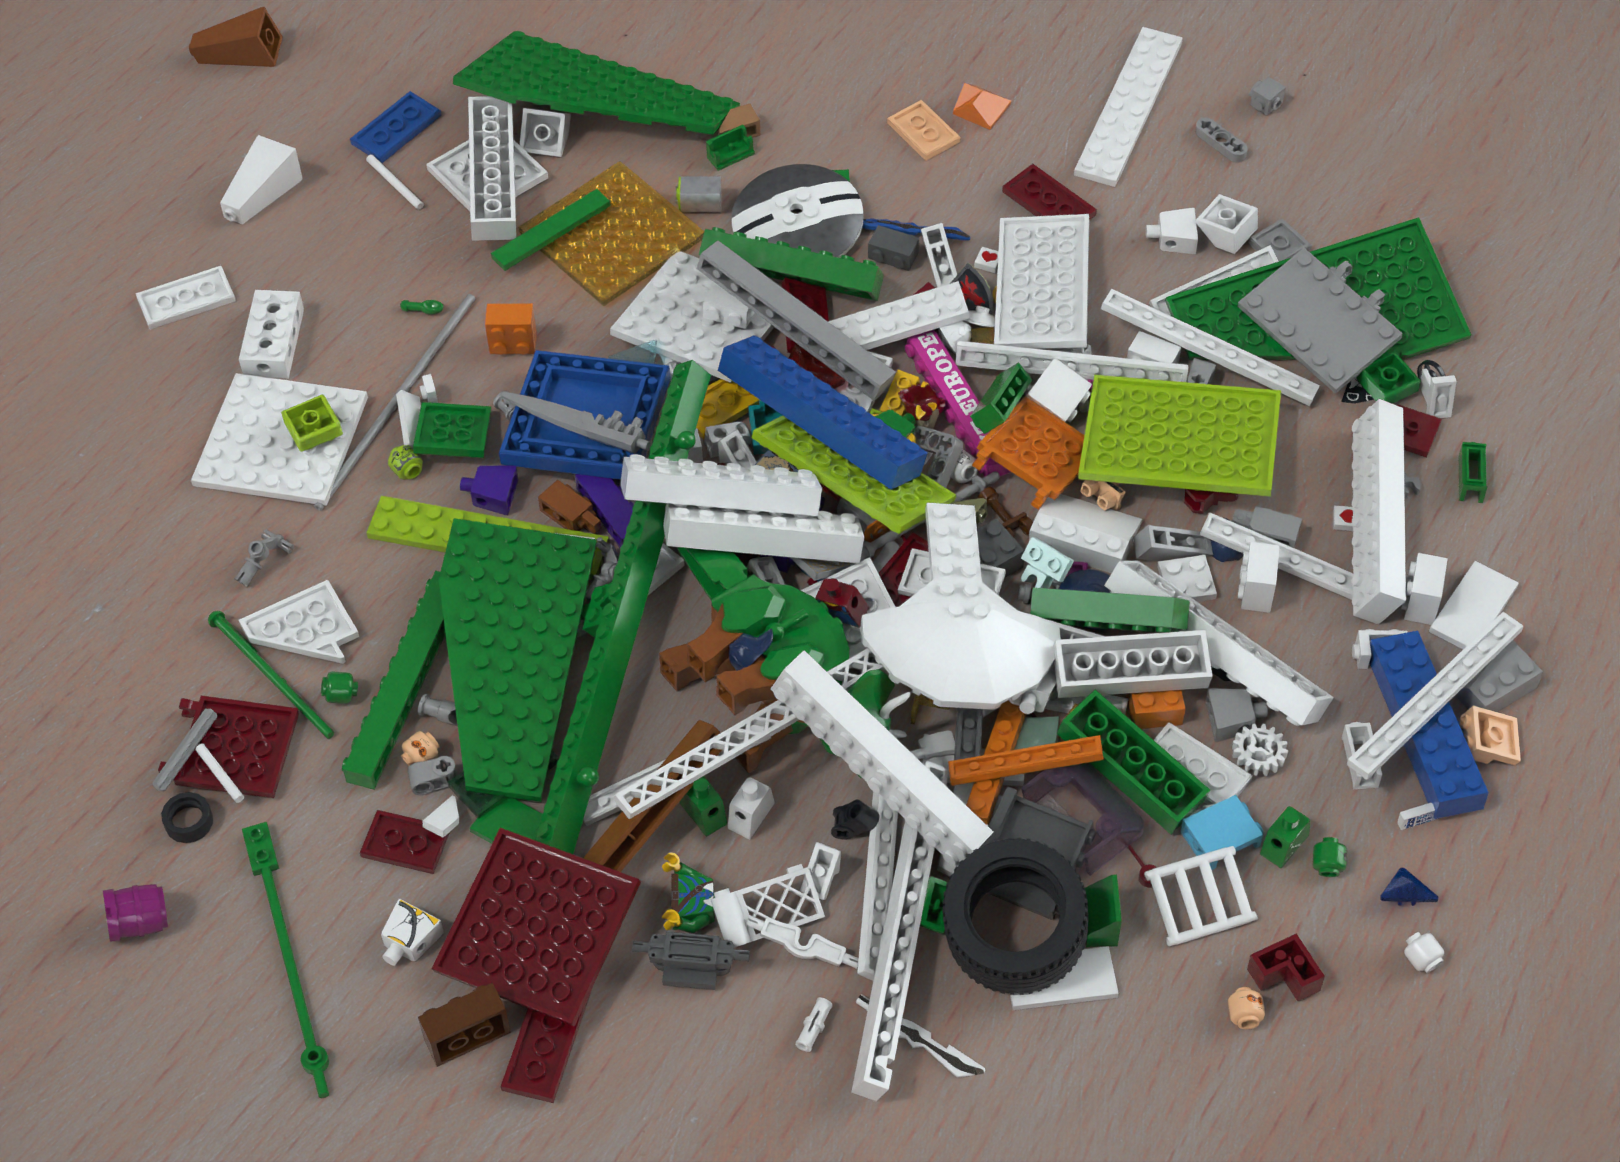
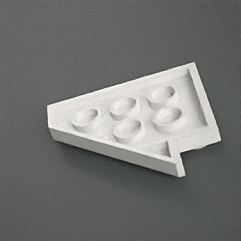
[239,580,359,664]

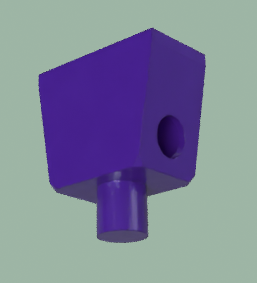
[460,465,519,515]

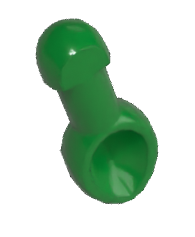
[400,300,444,315]

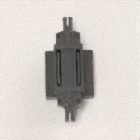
[632,931,750,990]

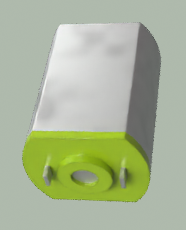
[675,176,721,212]

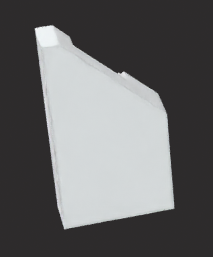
[423,795,459,837]

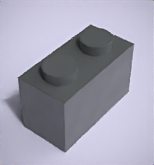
[868,225,919,271]

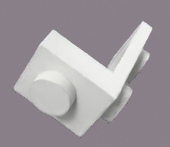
[1352,629,1408,669]

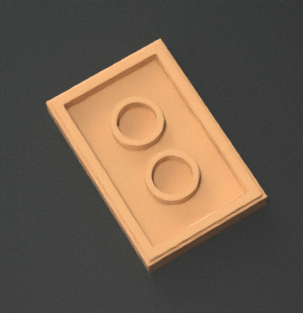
[887,100,960,161]

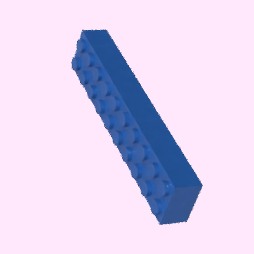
[718,335,928,490]

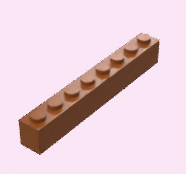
[583,720,722,872]

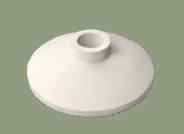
[963,306,995,327]

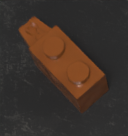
[538,479,602,534]

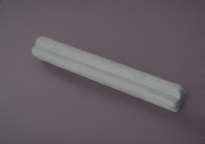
[152,709,217,792]

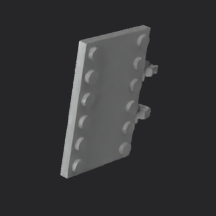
[1238,248,1403,394]

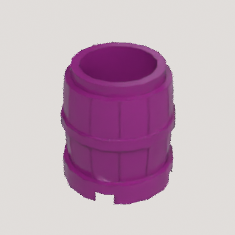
[103,884,168,942]

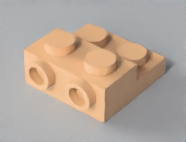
[1459,706,1521,765]

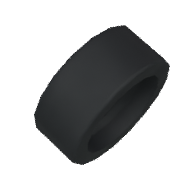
[161,792,213,843]

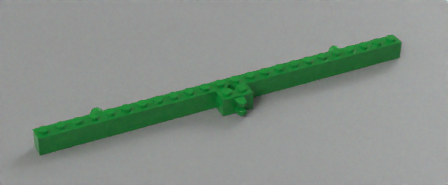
[535,360,711,854]

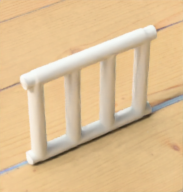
[1144,846,1258,946]

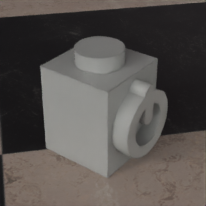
[1249,77,1286,115]

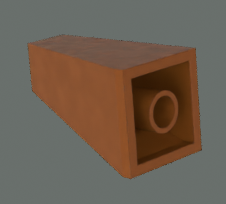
[189,7,283,67]

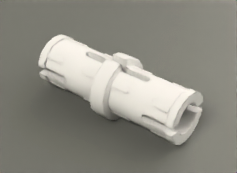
[795,997,832,1052]

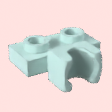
[1021,537,1074,588]

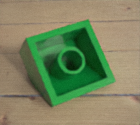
[1084,874,1122,947]

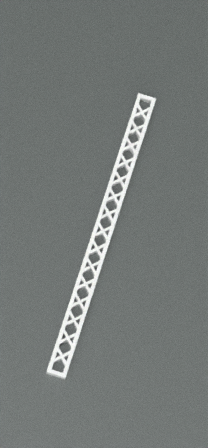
[613,648,885,819]

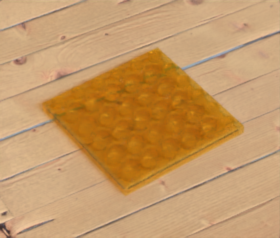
[519,161,704,306]

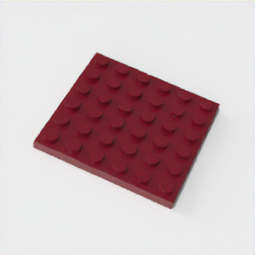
[431,828,641,1026]

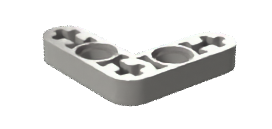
[914,426,963,488]

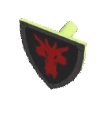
[950,263,993,314]

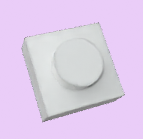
[420,374,438,403]

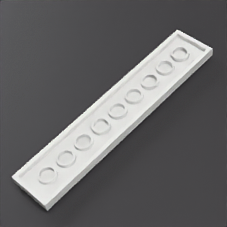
[1074,27,1183,187]

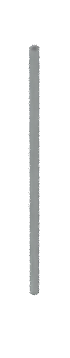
[314,294,475,511]

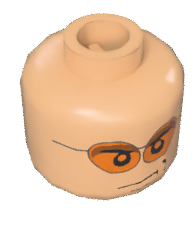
[401,731,440,766]
[1228,987,1265,1029]

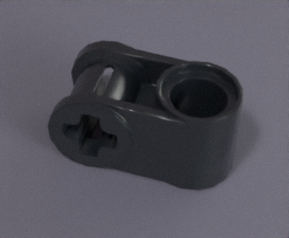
[831,799,880,840]

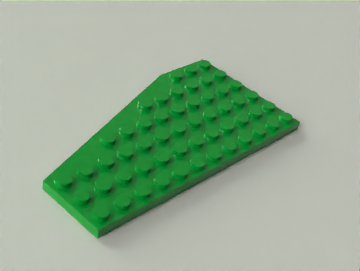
[453,31,740,135]
[1165,217,1472,360]
[438,518,597,802]

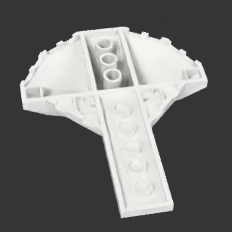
[861,503,1061,709]

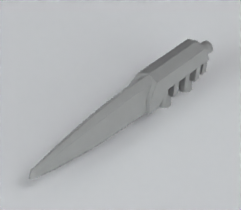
[500,392,651,454]

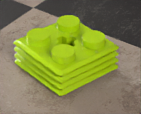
[281,394,343,452]

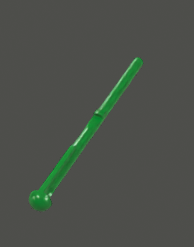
[208,611,334,739]

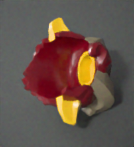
[898,381,945,429]

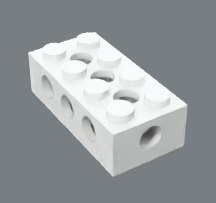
[239,290,304,379]

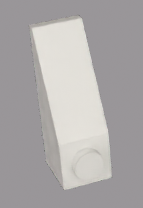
[921,223,957,288]

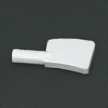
[910,730,955,759]

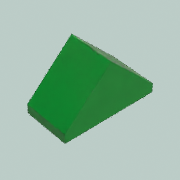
[920,876,947,934]

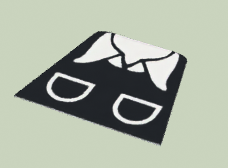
[1341,377,1374,404]

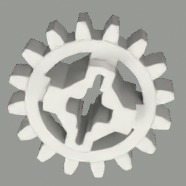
[1232,723,1288,776]

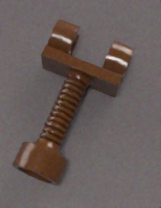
[978,486,1033,538]

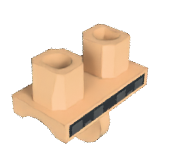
[1080,480,1125,511]

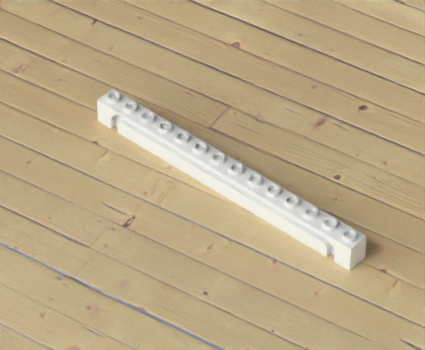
[851,761,949,1101]

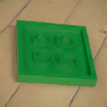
[413,402,491,458]

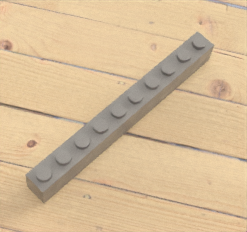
[696,241,896,401]

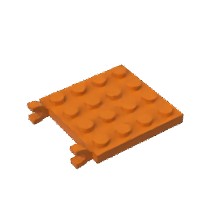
[972,396,1085,510]

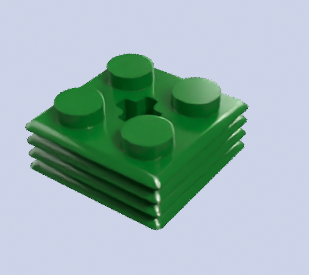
[1356,352,1421,404]

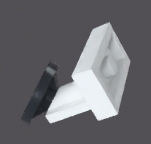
[1417,360,1457,418]

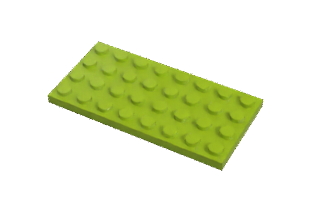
[751,416,956,534]

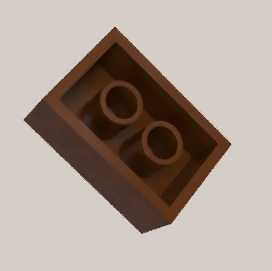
[418,983,511,1067]

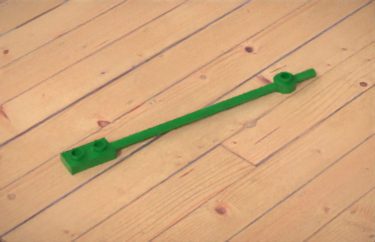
[242,822,329,1098]

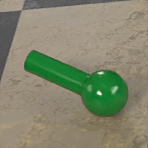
[764,608,809,641]

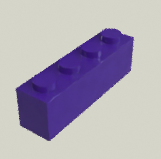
[575,474,634,549]

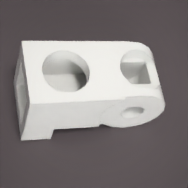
[704,422,752,458]

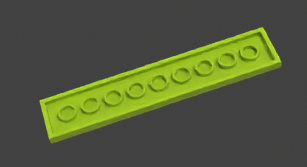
[366,496,609,580]

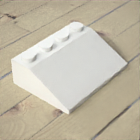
[1029,494,1142,574]

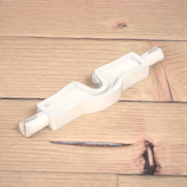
[746,915,859,969]

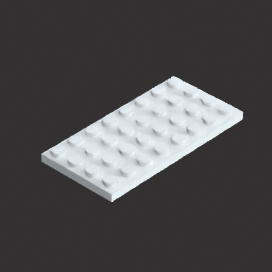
[994,214,1089,349]

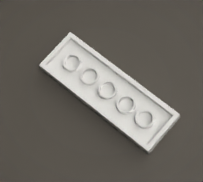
[829,281,970,350]

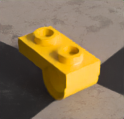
[880,370,920,416]

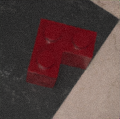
[1247,933,1325,1001]

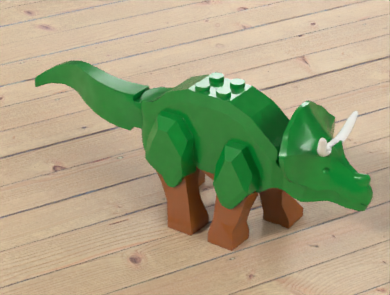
[659,547,910,778]

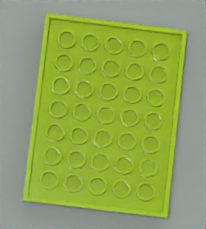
[1078,375,1281,497]

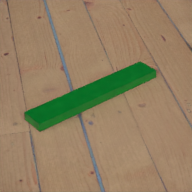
[491,189,611,271]

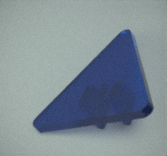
[1380,868,1439,906]

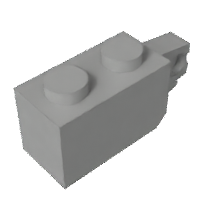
[1232,506,1302,548]

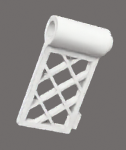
[711,864,825,948]

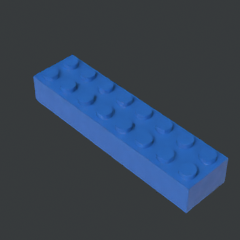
[1369,630,1489,819]

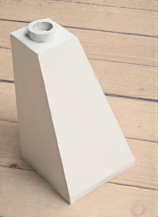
[220,135,303,224]

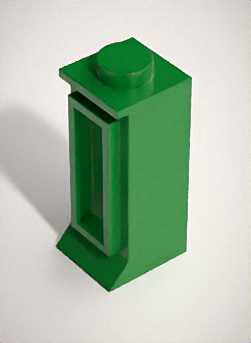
[1458,442,1488,503]

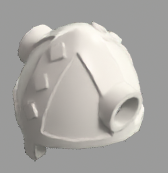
[938,321,971,354]

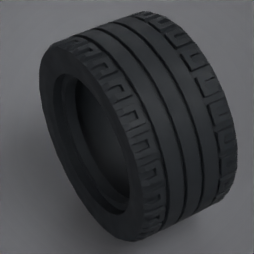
[943,838,1088,995]

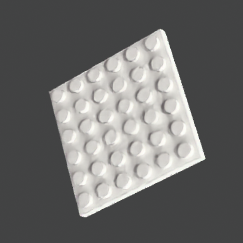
[610,250,774,383]
[191,373,368,506]

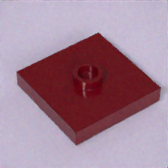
[1397,404,1442,458]

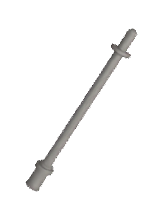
[849,472,1000,565]

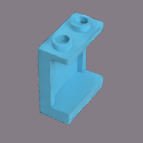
[1181,795,1264,870]

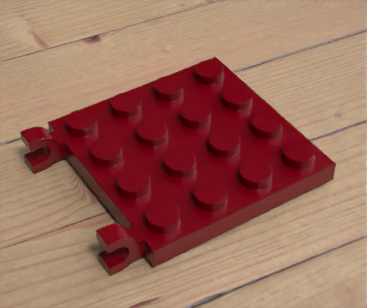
[158,695,299,798]

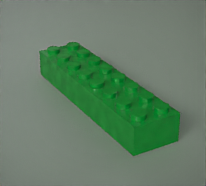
[699,227,884,301]

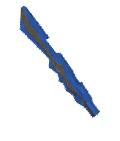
[862,218,970,240]

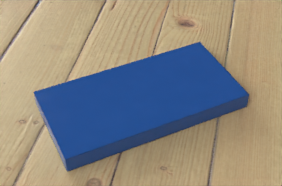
[350,91,441,163]

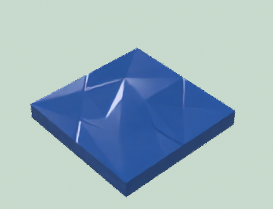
[499,350,671,479]

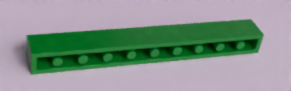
[342,570,446,790]

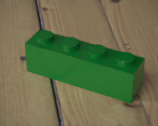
[970,362,1032,434]

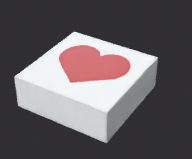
[974,247,999,273]
[1333,505,1353,531]

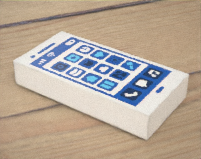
[1397,803,1443,830]

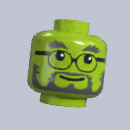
[388,445,423,480]

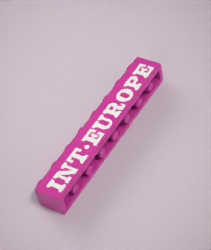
[905,329,1011,476]

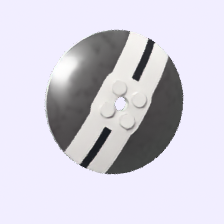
[732,164,863,258]

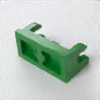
[706,124,755,171]

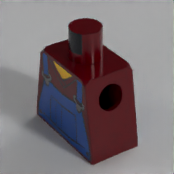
[815,578,869,628]

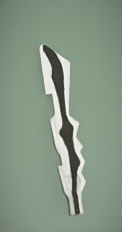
[856,994,985,1078]

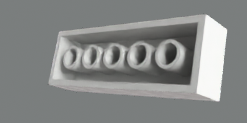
[1054,630,1212,698]

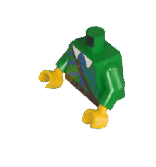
[662,852,715,934]

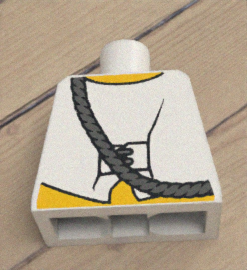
[381,899,444,966]

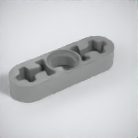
[1195,118,1248,162]

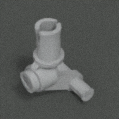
[234,529,294,587]
[585,537,620,602]

